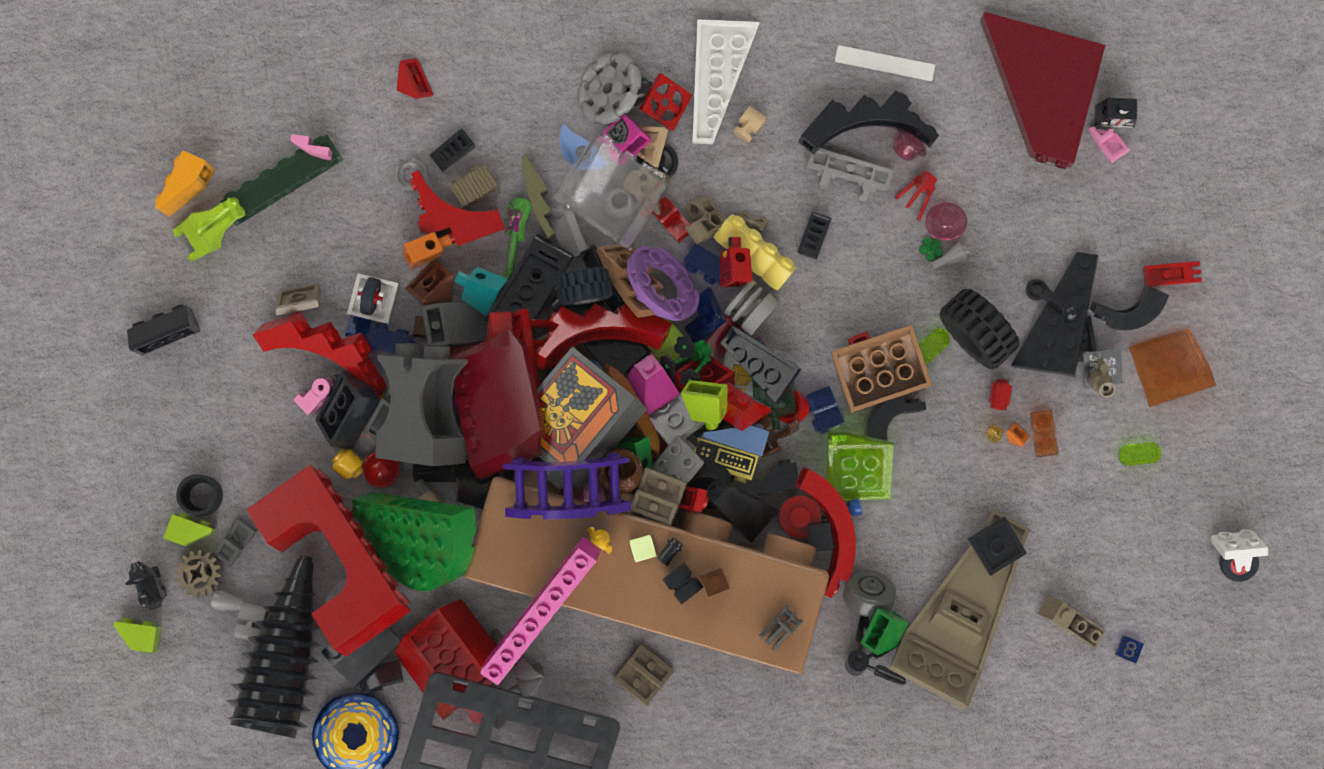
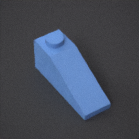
[698,423,769,456]

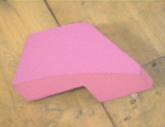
[1089,127,1129,163]
[290,134,332,160]

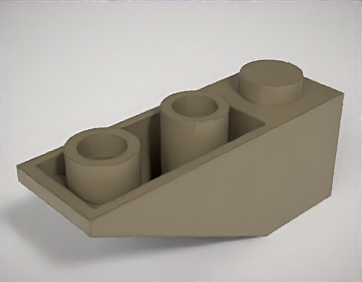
[1037,595,1106,649]

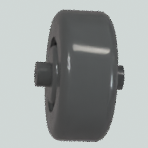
[843,570,896,617]

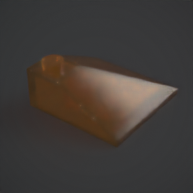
[1129,328,1216,407]

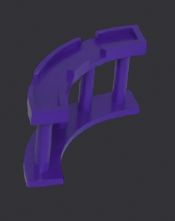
[503,453,631,519]

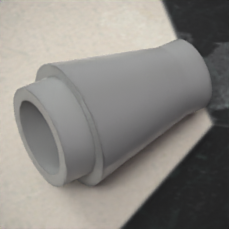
[211,589,244,611]

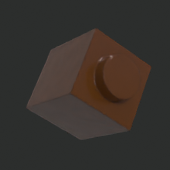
[700,568,730,597]

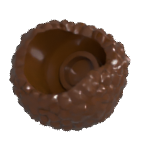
[597,448,643,494]

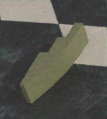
[522,154,556,241]

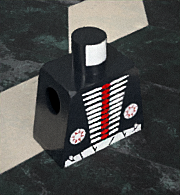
[1095,98,1137,128]

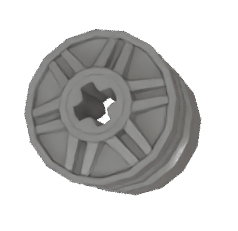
[724,280,780,336]

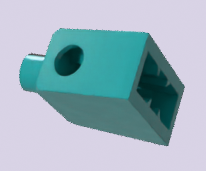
[454,267,507,317]

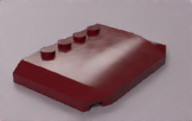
[452,330,546,479]

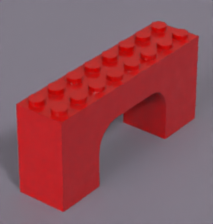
[246,465,411,657]

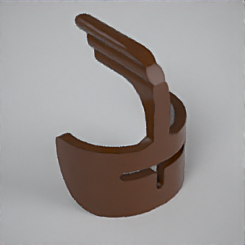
[755,415,799,458]

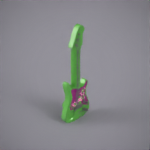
[502,198,531,283]

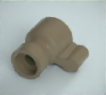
[1088,359,1116,398]

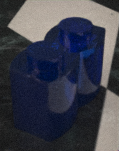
[805,386,845,436]

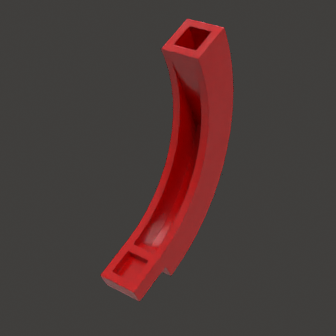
[794,467,856,599]

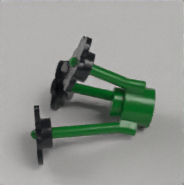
[660,334,712,386]

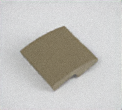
[631,467,688,526]
[613,644,674,707]

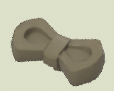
[737,210,768,231]

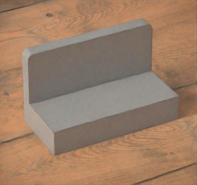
[551,210,588,258]

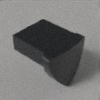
[808,521,835,552]

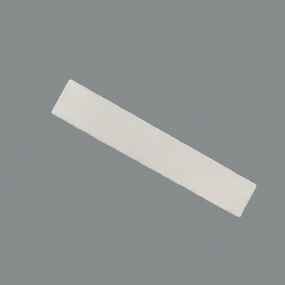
[835,45,935,81]

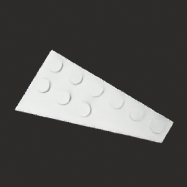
[692,19,760,144]

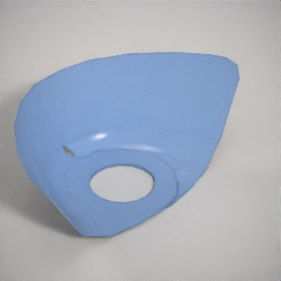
[559,124,608,169]

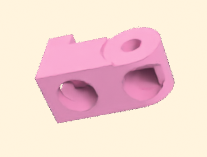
[293,377,335,415]

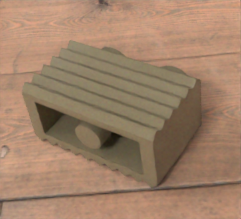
[450,164,500,210]

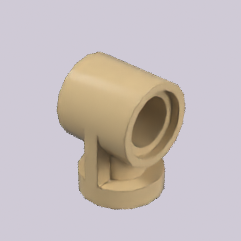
[733,106,767,143]

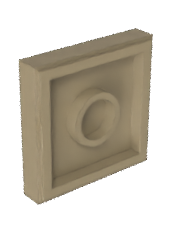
[275,283,321,316]

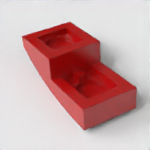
[649,196,691,243]

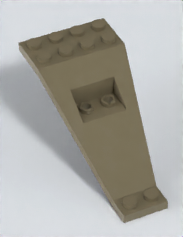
[889,509,1030,710]

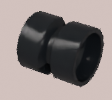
[662,562,703,605]

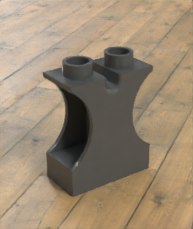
[376,343,468,466]

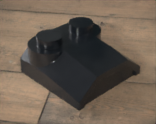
[456,460,499,509]

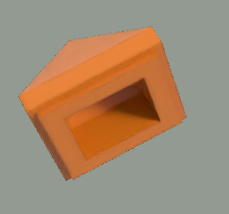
[1006,422,1029,447]

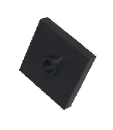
[967,516,1027,576]

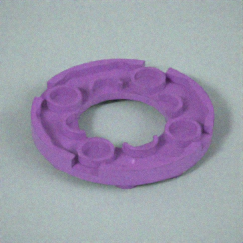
[626,245,699,321]

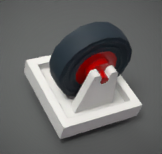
[347,273,400,325]
[1211,530,1268,582]

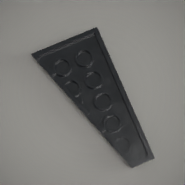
[1011,252,1099,377]

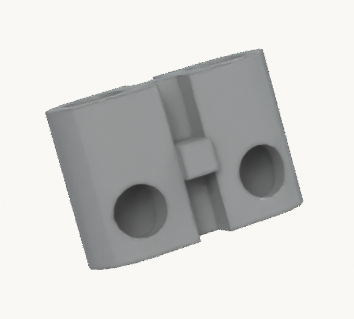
[235,602,269,642]

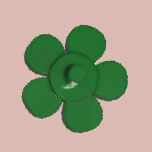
[919,237,943,261]

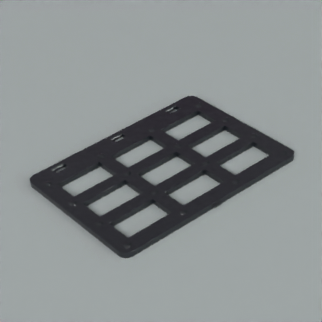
[401,672,620,769]

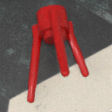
[895,171,937,221]

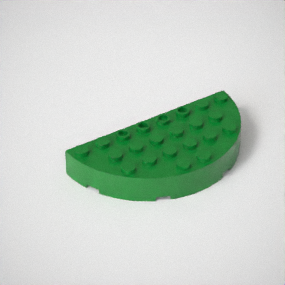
[352,492,476,591]

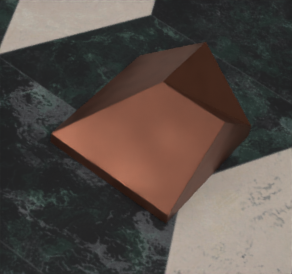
[405,259,454,306]

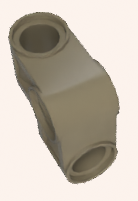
[685,195,725,245]

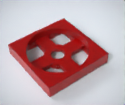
[639,73,693,131]

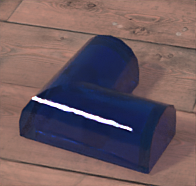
[684,287,726,343]

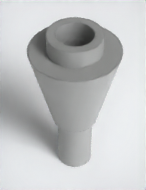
[931,242,970,270]

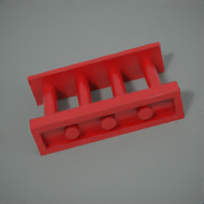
[511,309,568,389]

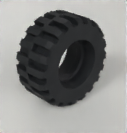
[940,289,1020,369]

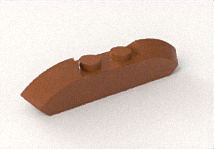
[602,364,660,459]

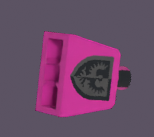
[603,114,652,166]

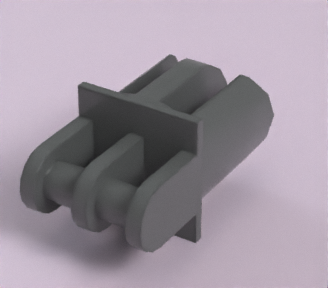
[758,605,803,651]

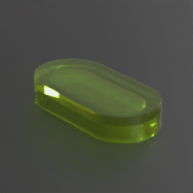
[919,328,950,364]
[1118,442,1162,466]

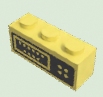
[694,438,759,484]

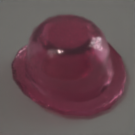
[893,128,927,161]
[925,202,967,240]

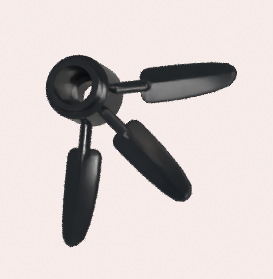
[845,615,906,685]

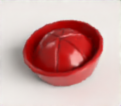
[363,452,400,488]

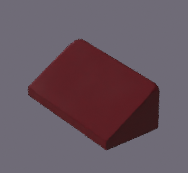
[706,315,743,362]

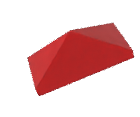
[397,58,434,99]

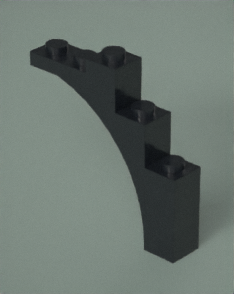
[798,90,939,155]

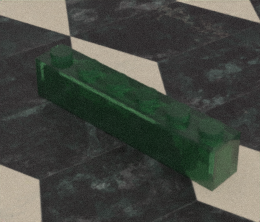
[219,135,344,226]

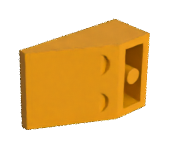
[155,150,215,217]

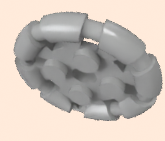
[577,52,641,124]

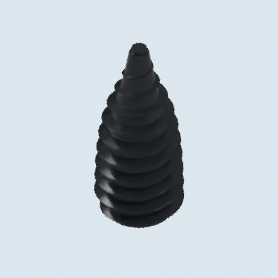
[227,555,321,739]

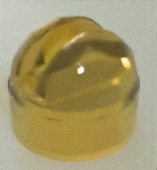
[985,425,1004,444]

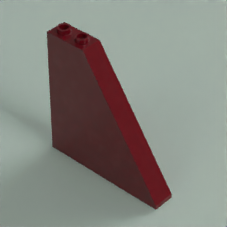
[980,12,1106,169]

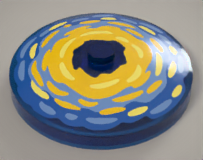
[312,692,400,769]

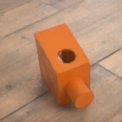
[402,232,452,271]

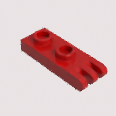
[1143,261,1203,287]

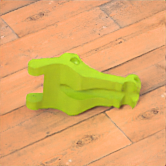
[172,197,245,262]

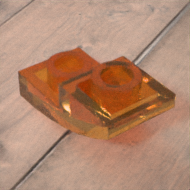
[1030,410,1059,458]

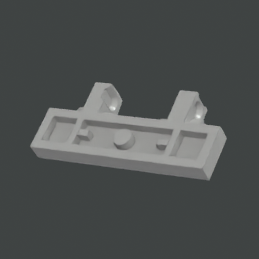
[807,148,894,202]

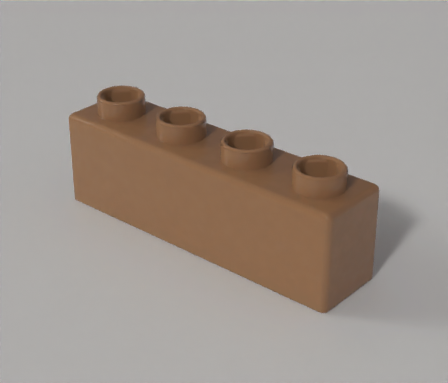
[464,470,829,674]

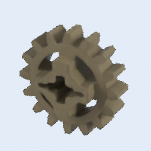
[174,550,223,597]

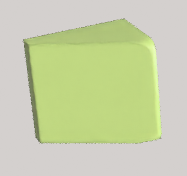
[629,535,657,562]

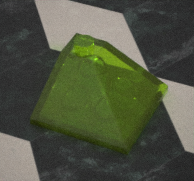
[826,432,893,500]

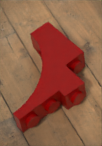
[409,170,505,247]

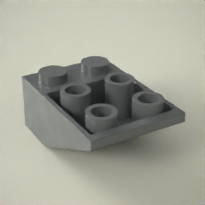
[421,301,488,348]

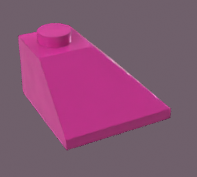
[626,353,680,416]

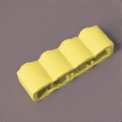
[713,214,796,291]

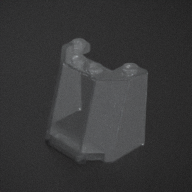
[552,133,668,251]

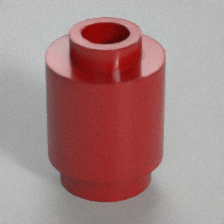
[988,379,1013,411]

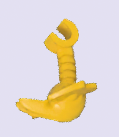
[586,527,612,554]

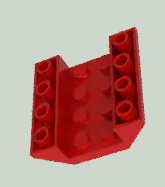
[394,599,497,720]

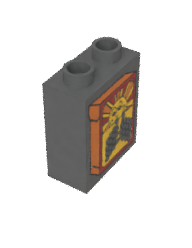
[528,347,647,490]

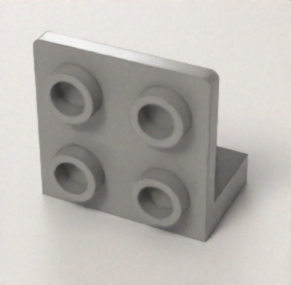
[652,435,704,484]

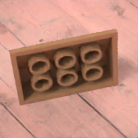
[831,325,932,413]

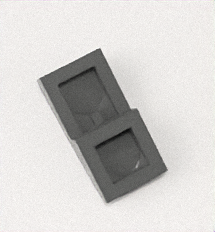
[213,518,258,567]

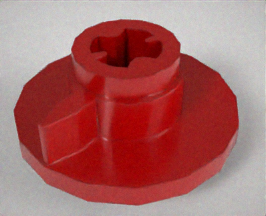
[779,495,821,538]

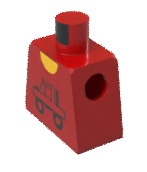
[720,237,753,287]

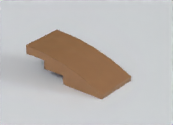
[596,243,666,318]

